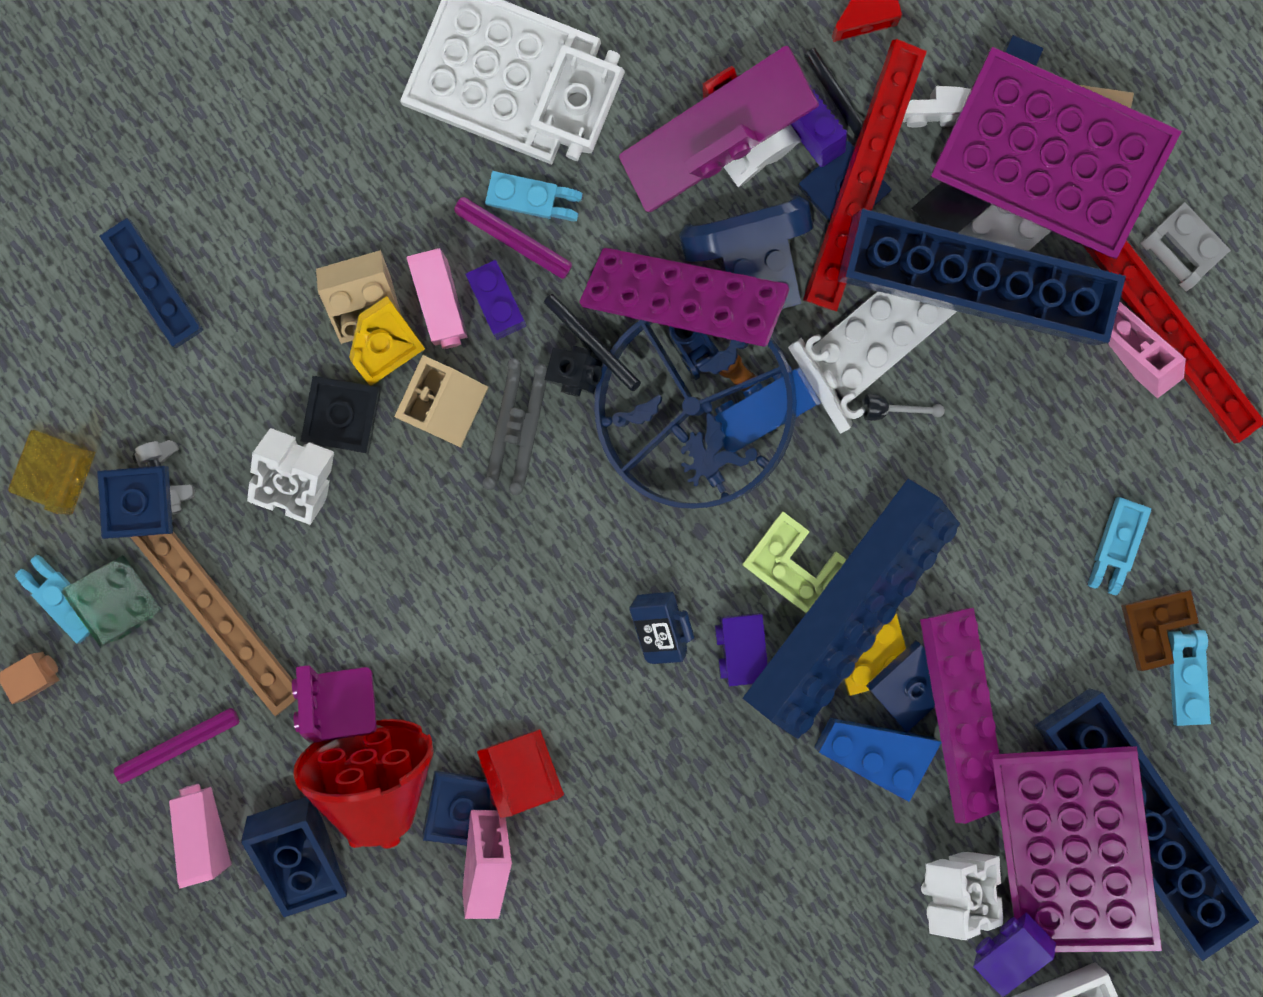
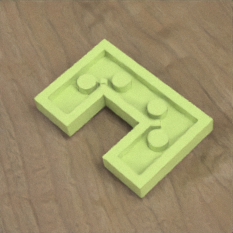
[742,511,847,613]

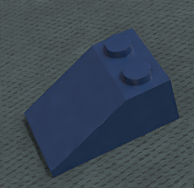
[241,797,347,917]

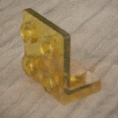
[8,430,96,515]

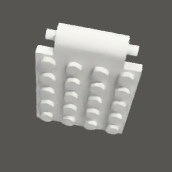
[400,0,625,165]

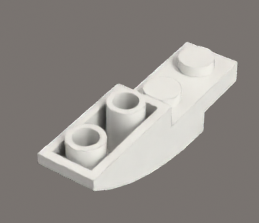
[903,86,971,128]

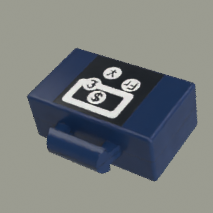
[629,592,695,664]

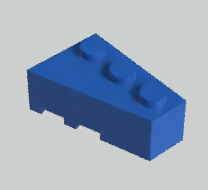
[715,366,821,453]
[814,718,941,802]

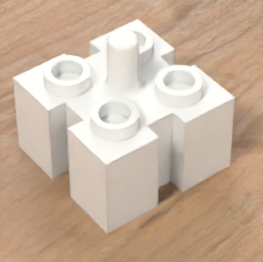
[247,428,334,525]
[921,852,1003,940]

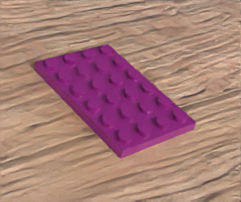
[930,47,1182,259]
[992,746,1162,952]

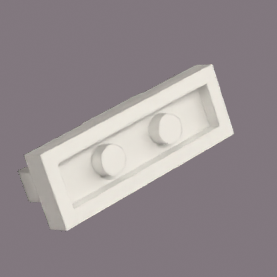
[788,334,865,434]

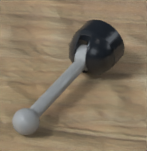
[864,394,945,421]

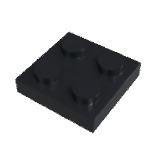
[300,376,381,454]

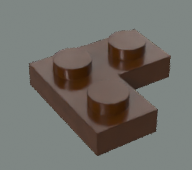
[1121,590,1199,671]

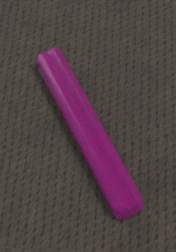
[454,197,572,279]
[113,708,240,784]

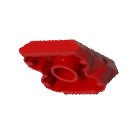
[477,729,564,818]

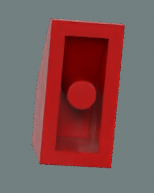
[832,0,902,42]

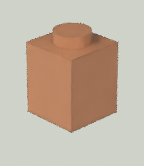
[0,652,60,704]

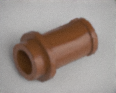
[719,354,756,391]

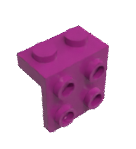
[292,665,377,743]

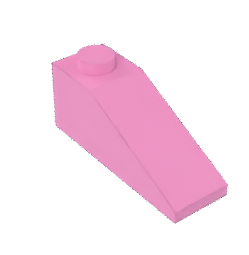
[1108,302,1186,398]

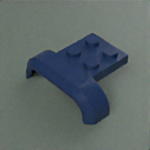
[679,194,814,309]

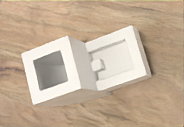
[724,125,802,187]

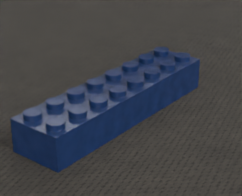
[837,209,1126,346]
[742,479,960,739]
[1034,688,1259,961]

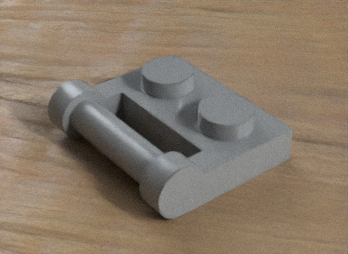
[1140,202,1231,292]

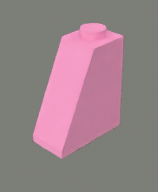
[407,248,468,349]
[169,784,232,889]
[462,810,512,919]

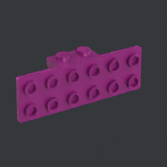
[619,46,819,212]
[579,248,789,347]

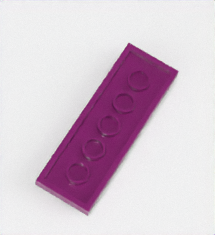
[920,608,999,824]

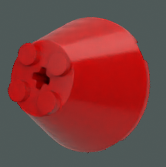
[293,719,434,849]

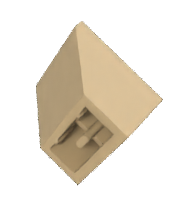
[316,250,401,344]
[394,355,489,448]

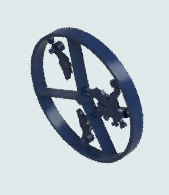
[594,320,797,509]

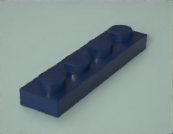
[99,218,204,348]

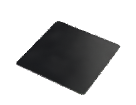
[911,182,992,233]

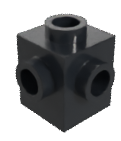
[544,346,602,397]

